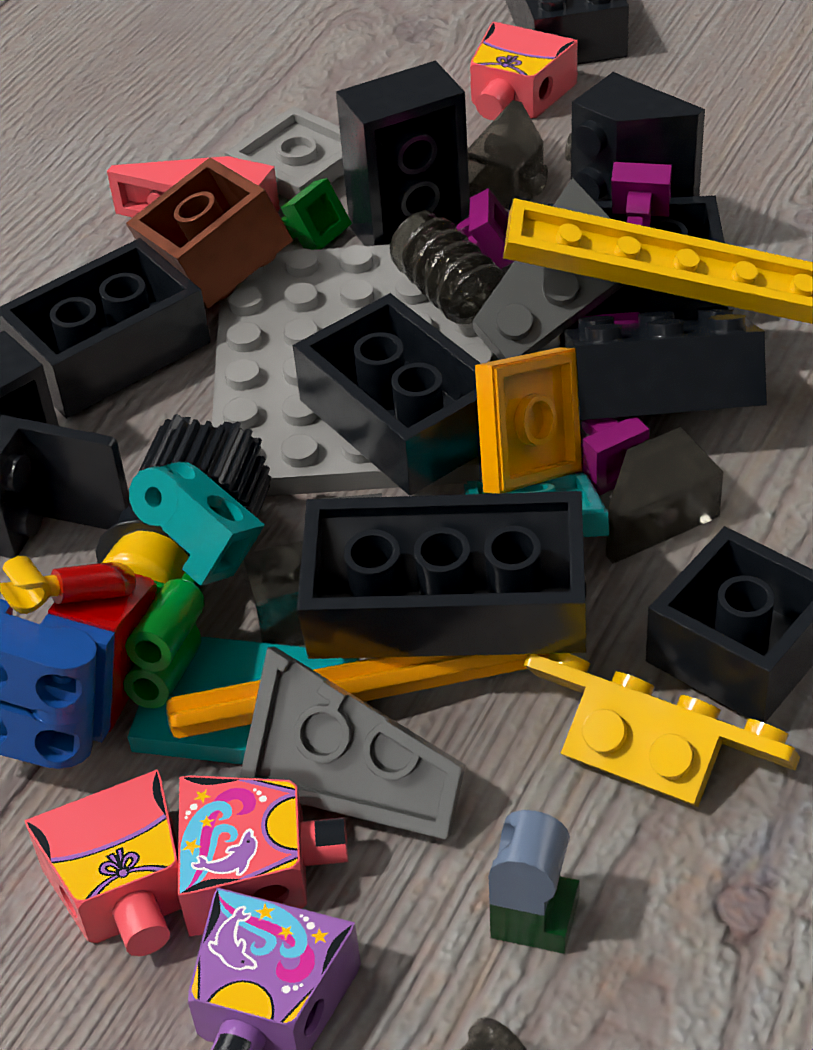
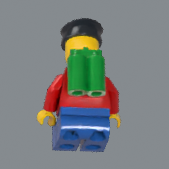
[0,505,205,769]

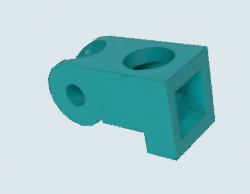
[129,462,265,586]

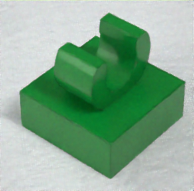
[281,178,352,250]

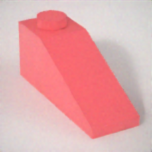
[107,156,280,217]

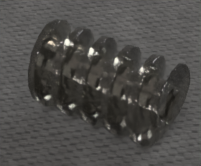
[389,210,505,324]

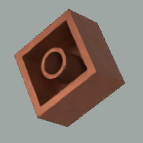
[126,157,293,309]

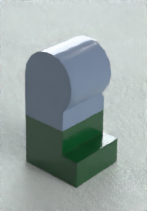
[488,810,580,954]

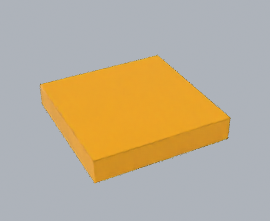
[475,348,582,494]

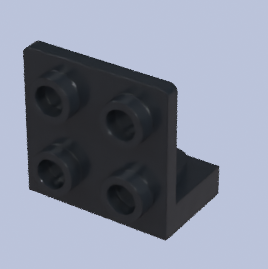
[0,415,129,558]

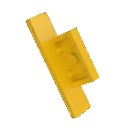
[523,653,800,807]

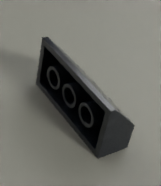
[297,491,586,659]

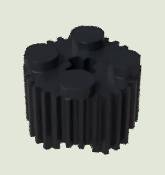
[127,414,271,518]

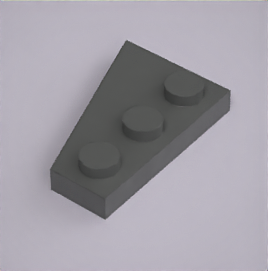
[473,178,626,360]
[240,646,466,839]

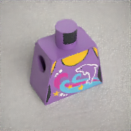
[188,887,361,1050]

